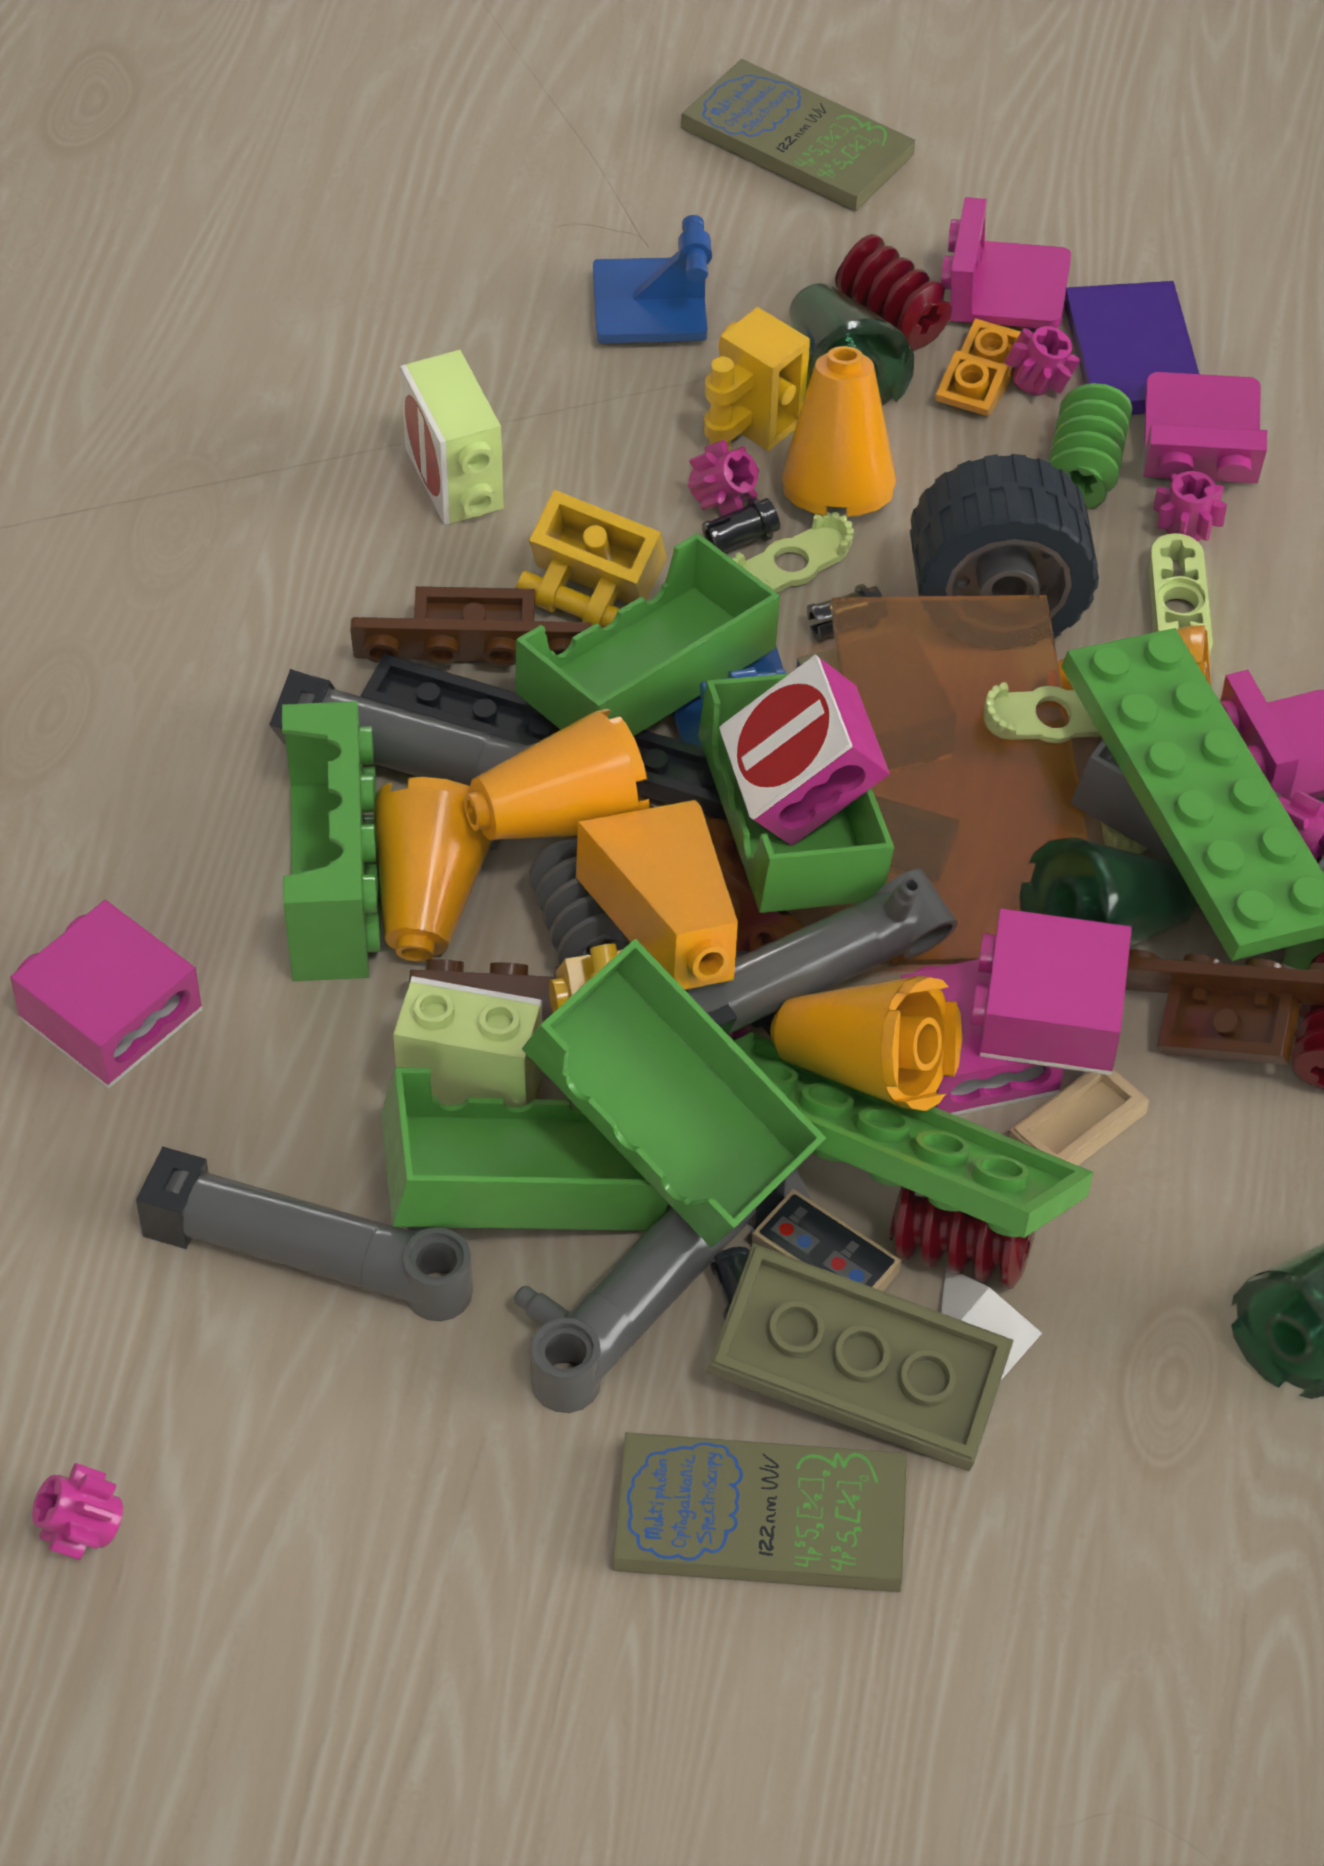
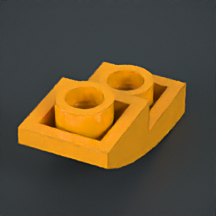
[935,318,1020,417]

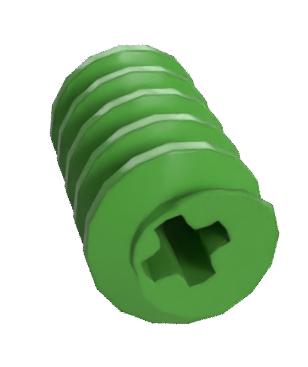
[1048,383,1132,509]

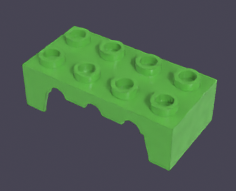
[515,533,780,737]
[698,673,894,913]
[282,701,381,981]
[522,938,826,1248]
[381,1067,669,1231]

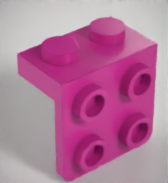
[941,197,1071,329]
[1143,372,1267,484]
[1220,670,1324,801]

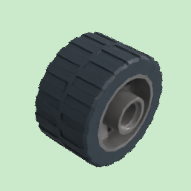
[909,454,1099,652]

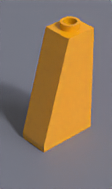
[576,800,738,990]

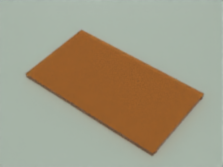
[830,595,1102,967]

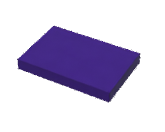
[1064,281,1199,415]

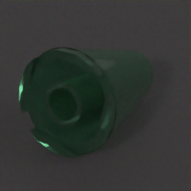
[789,283,914,406]
[1019,837,1196,946]
[1231,1243,1324,1399]

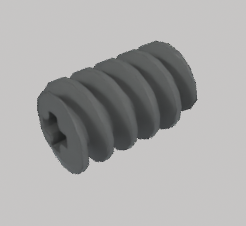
[529,836,629,965]

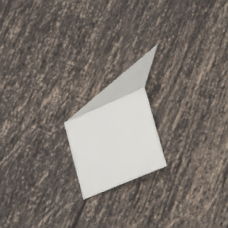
[941,1267,1042,1380]

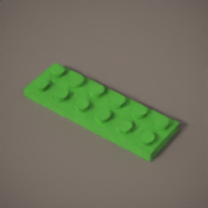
[1061,628,1324,961]
[734,1032,1093,1238]

